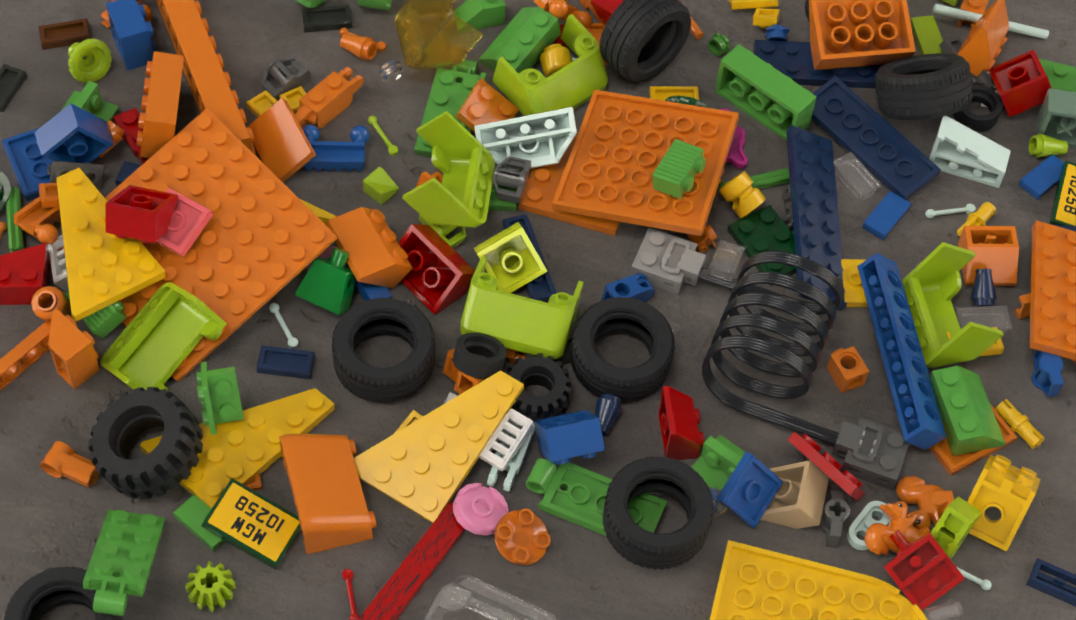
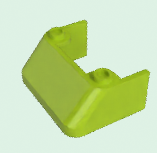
[492,14,608,116]
[402,111,495,228]
[902,242,1004,368]
[460,257,584,359]

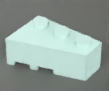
[929,116,1011,188]

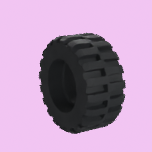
[88,387,203,499]

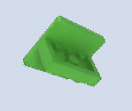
[62,81,119,122]
[196,361,244,435]
[692,435,745,491]

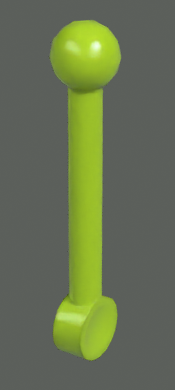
[367,115,398,156]

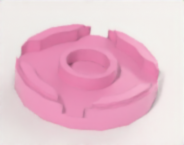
[453,483,508,536]

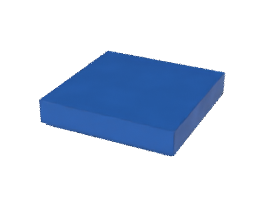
[717,452,783,528]

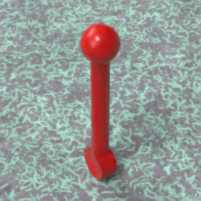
[342,569,360,620]

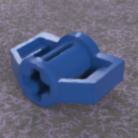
[1031,350,1064,397]

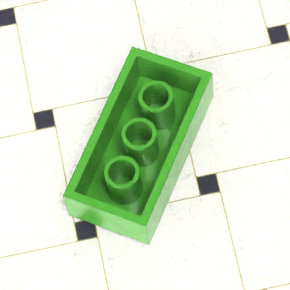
[715,44,817,141]

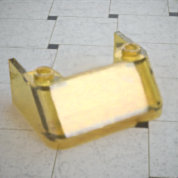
[395,0,483,70]

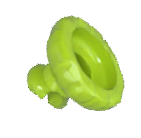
[68,38,112,84]

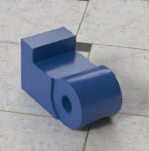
[601,273,655,302]

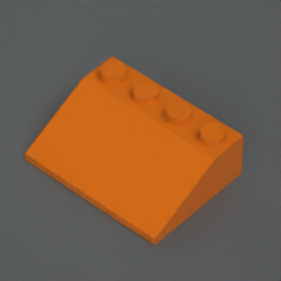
[809,0,916,70]

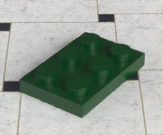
[727,205,797,286]

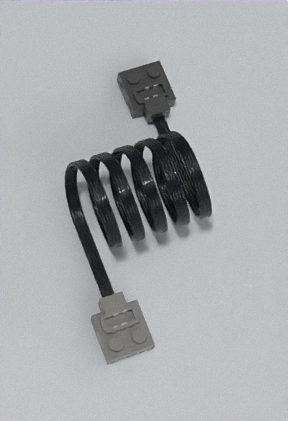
[630,227,909,491]

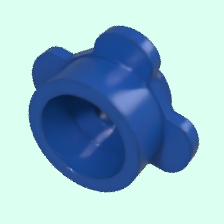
[764,25,790,41]

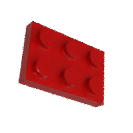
[788,432,865,502]

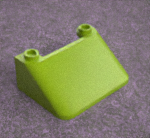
[100,282,227,391]

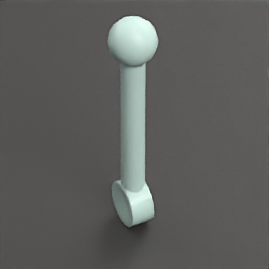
[925,204,976,219]
[269,303,299,349]
[957,567,992,591]

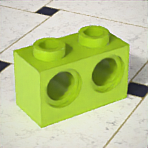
[930,496,982,559]

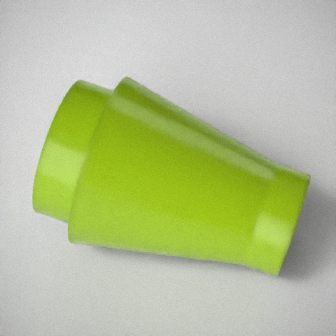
[1028,133,1068,158]

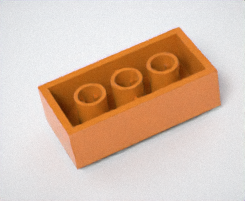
[136,51,184,158]

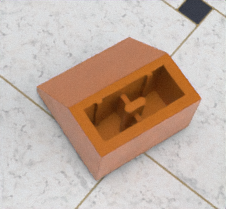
[958,226,1019,286]
[48,309,100,390]

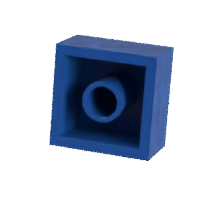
[106,0,157,70]
[34,103,114,163]
[534,410,605,464]

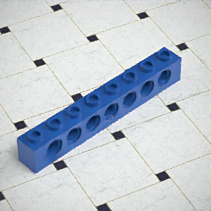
[857,253,946,450]

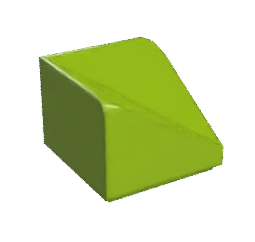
[363,166,399,205]

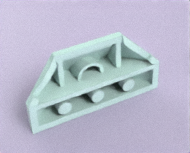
[474,107,577,171]

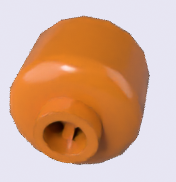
[31,286,71,322]

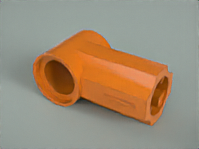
[40,441,99,488]

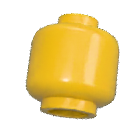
[540,44,573,78]

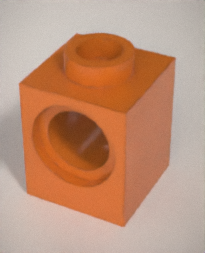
[826,346,869,394]

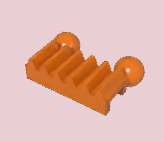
[533,0,592,28]
[14,196,61,245]

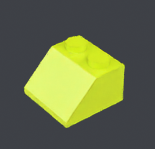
[474,222,548,293]

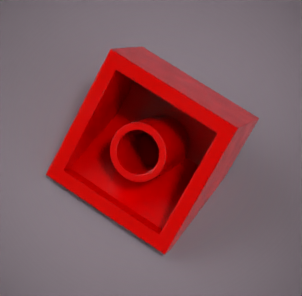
[989,49,1052,117]
[105,185,178,244]
[658,386,704,460]

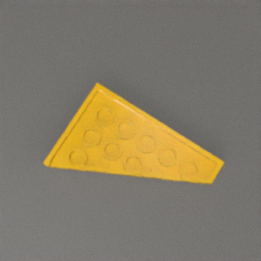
[56,168,165,322]
[354,371,524,524]
[139,388,335,509]

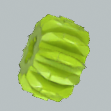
[185,561,236,612]

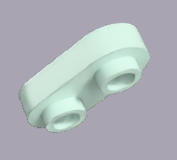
[847,501,890,550]

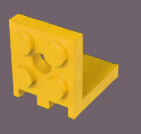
[967,455,1041,552]

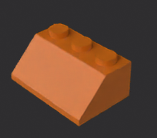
[957,0,1009,77]
[325,207,413,289]

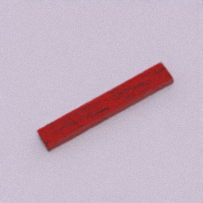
[358,502,466,620]

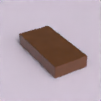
[38,18,91,50]

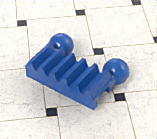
[302,124,370,173]

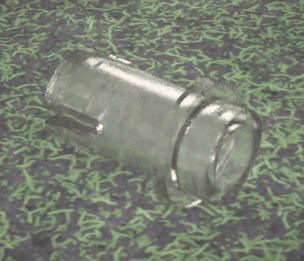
[923,598,963,620]

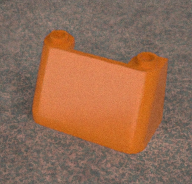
[279,434,377,555]

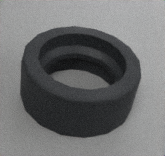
[953,85,1002,132]
[452,333,507,379]

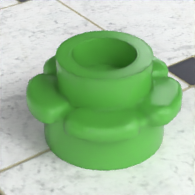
[708,33,730,56]

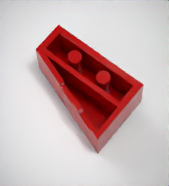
[0,243,51,305]

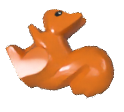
[896,476,954,529]
[865,501,931,555]

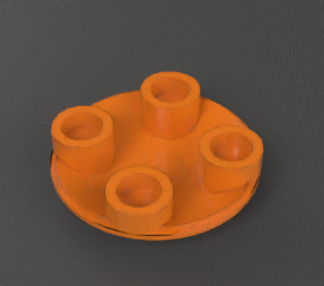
[494,509,551,565]

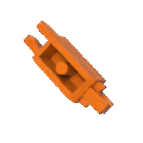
[295,67,365,128]

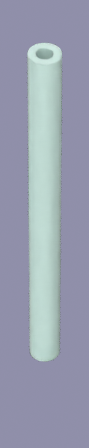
[933,4,1049,40]

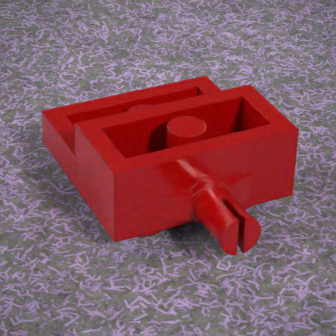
[883,529,965,611]

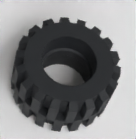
[505,353,571,423]

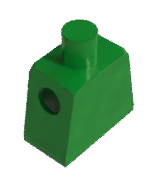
[295,247,356,315]

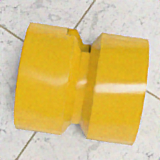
[718,171,766,219]

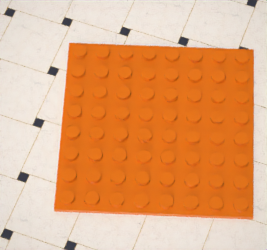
[58,108,338,382]

